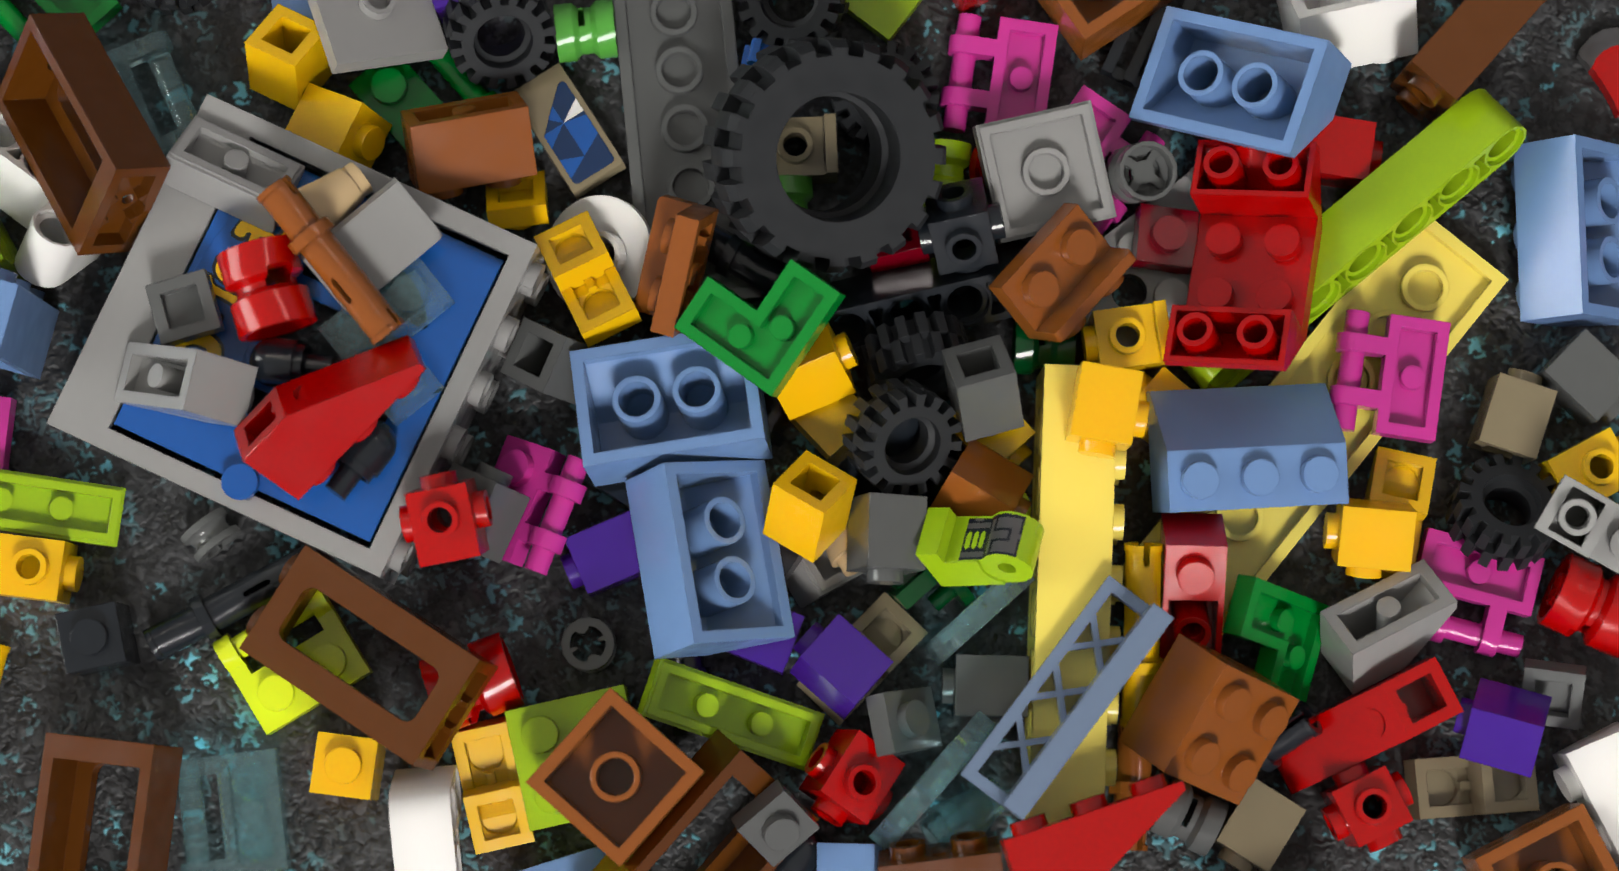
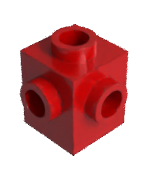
[399,470,493,568]
[799,729,906,827]
[1320,761,1414,853]

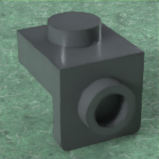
[865,686,943,757]

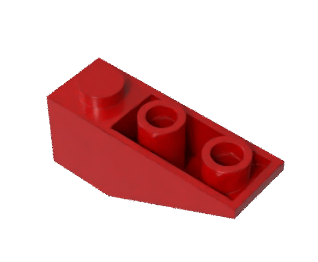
[233,335,426,500]
[1159,513,1228,659]
[1277,657,1464,795]
[999,773,1186,871]

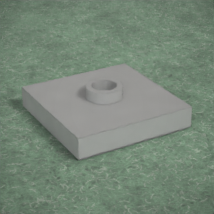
[307,0,449,74]
[972,100,1117,244]

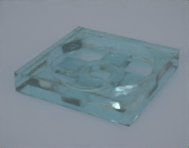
[925,576,1036,666]
[869,710,995,850]

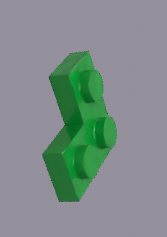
[674,259,846,398]
[1222,574,1330,703]

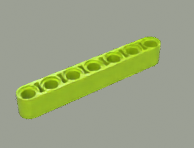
[1181,89,1526,389]

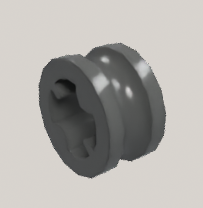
[180,507,242,564]
[561,617,618,673]

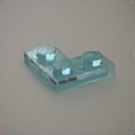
[318,257,455,427]

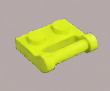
[212,590,373,735]

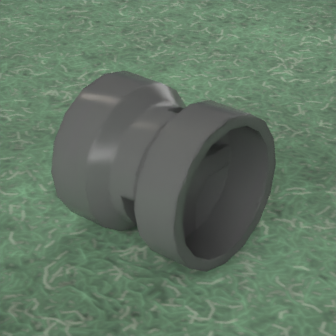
[1105,141,1177,204]
[1149,777,1230,857]

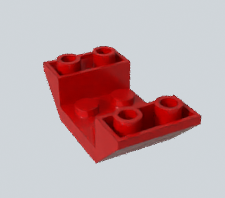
[1163,139,1322,371]

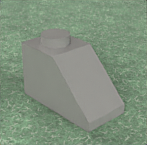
[114,341,258,427]
[1320,559,1457,695]

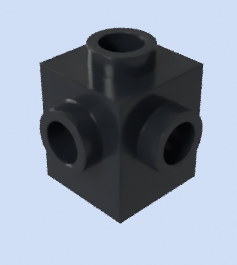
[918,176,1007,275]

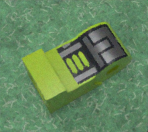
[915,507,1044,587]

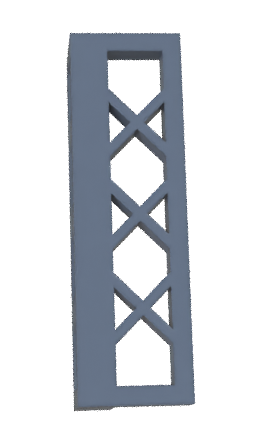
[960,575,1174,820]

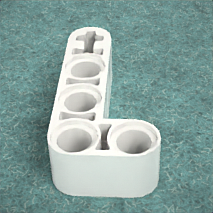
[0,112,100,288]
[388,765,463,871]

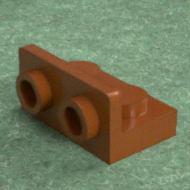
[634,195,719,338]
[988,203,1136,342]

